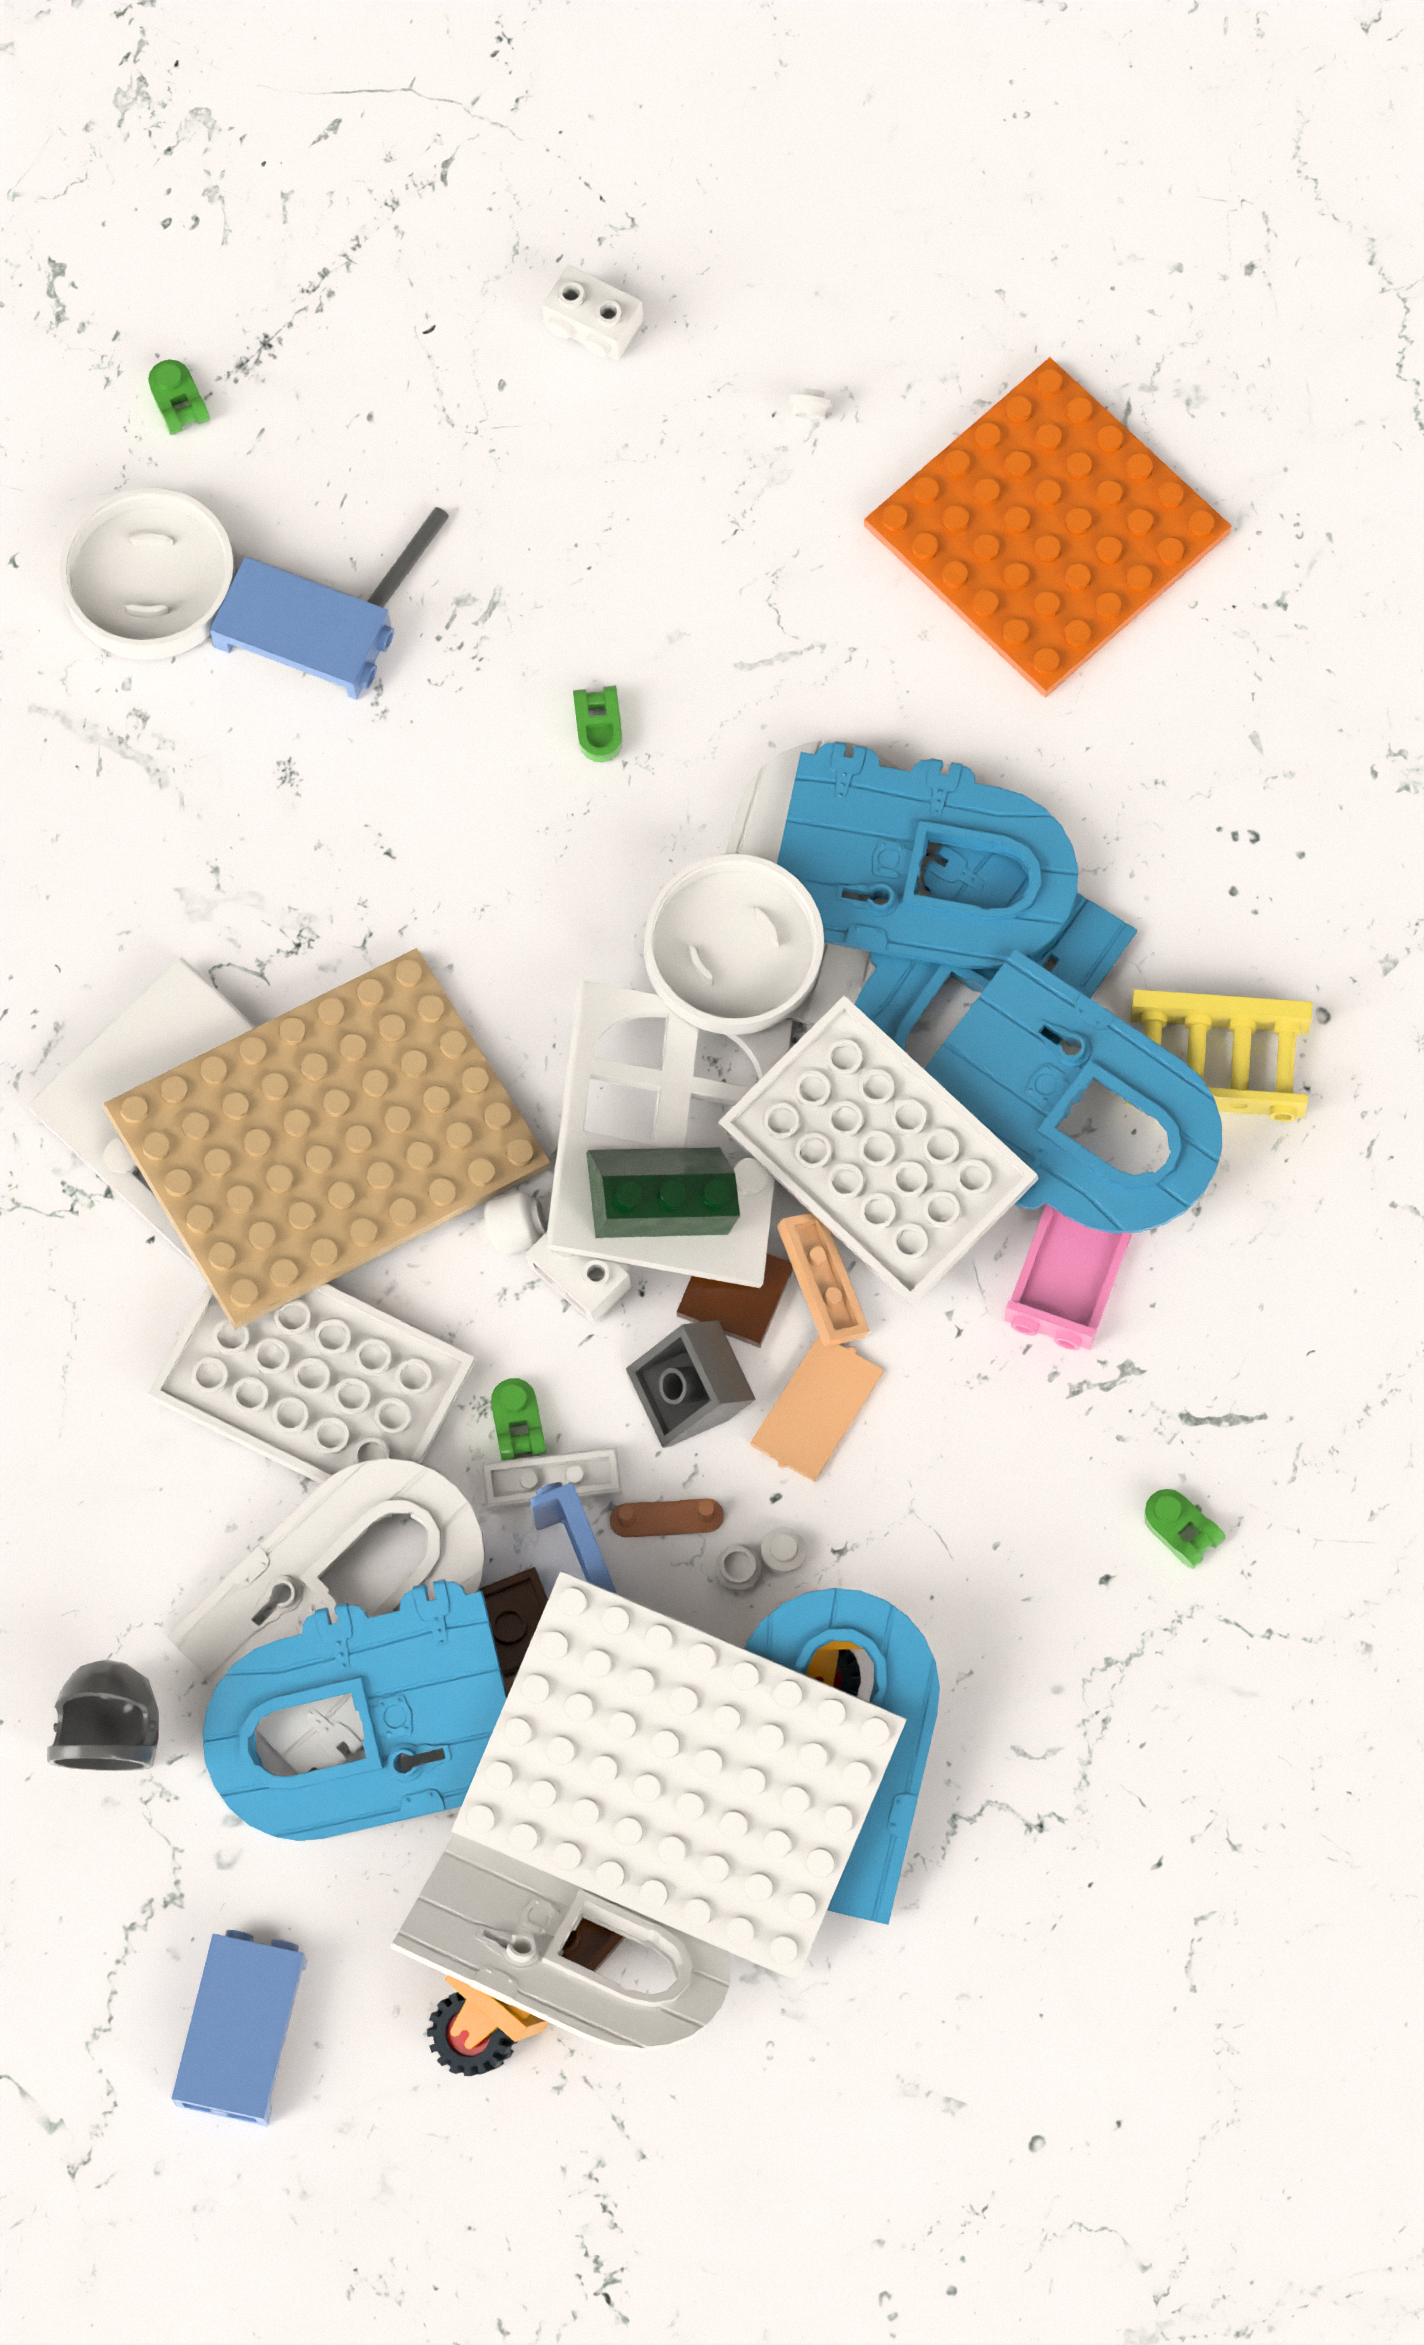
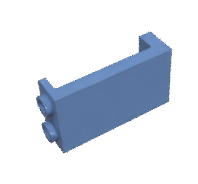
[210,556,394,700]
[530,1482,617,1594]
[171,1930,308,2127]

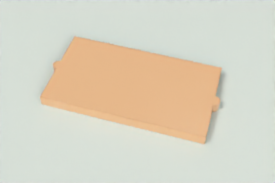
[750,1335,884,1483]

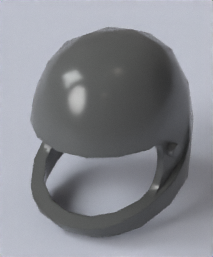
[47,1659,159,1771]

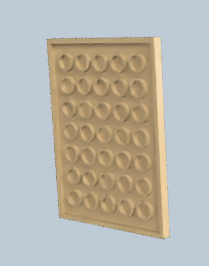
[104,948,550,1330]

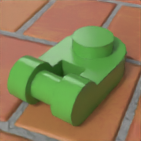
[148,359,210,436]
[573,685,622,762]
[491,1378,546,1461]
[1144,1489,1226,1570]

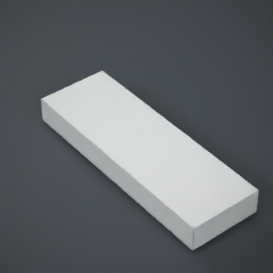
[481,1447,623,1511]

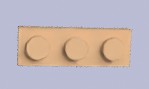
[777,1213,870,1347]

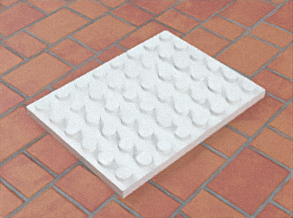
[451,1571,908,1981]

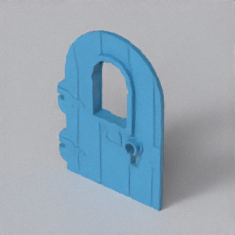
[777,741,1078,970]
[854,844,1137,1053]
[924,949,1223,1234]
[202,1579,508,1841]
[744,1588,940,1925]

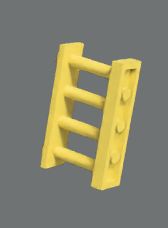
[1125,989,1313,1122]

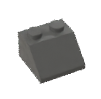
[626,1320,756,1448]

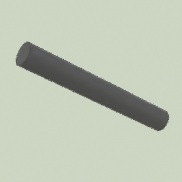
[367,507,449,608]

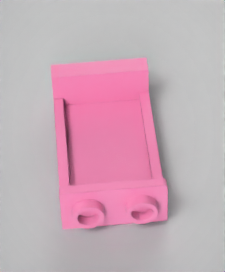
[1004,1204,1132,1351]

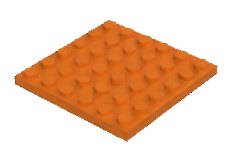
[864,357,1232,698]

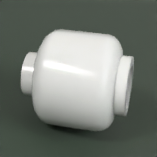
[478,1192,548,1255]

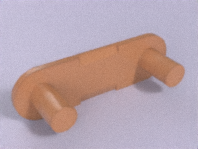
[610,1498,724,1538]

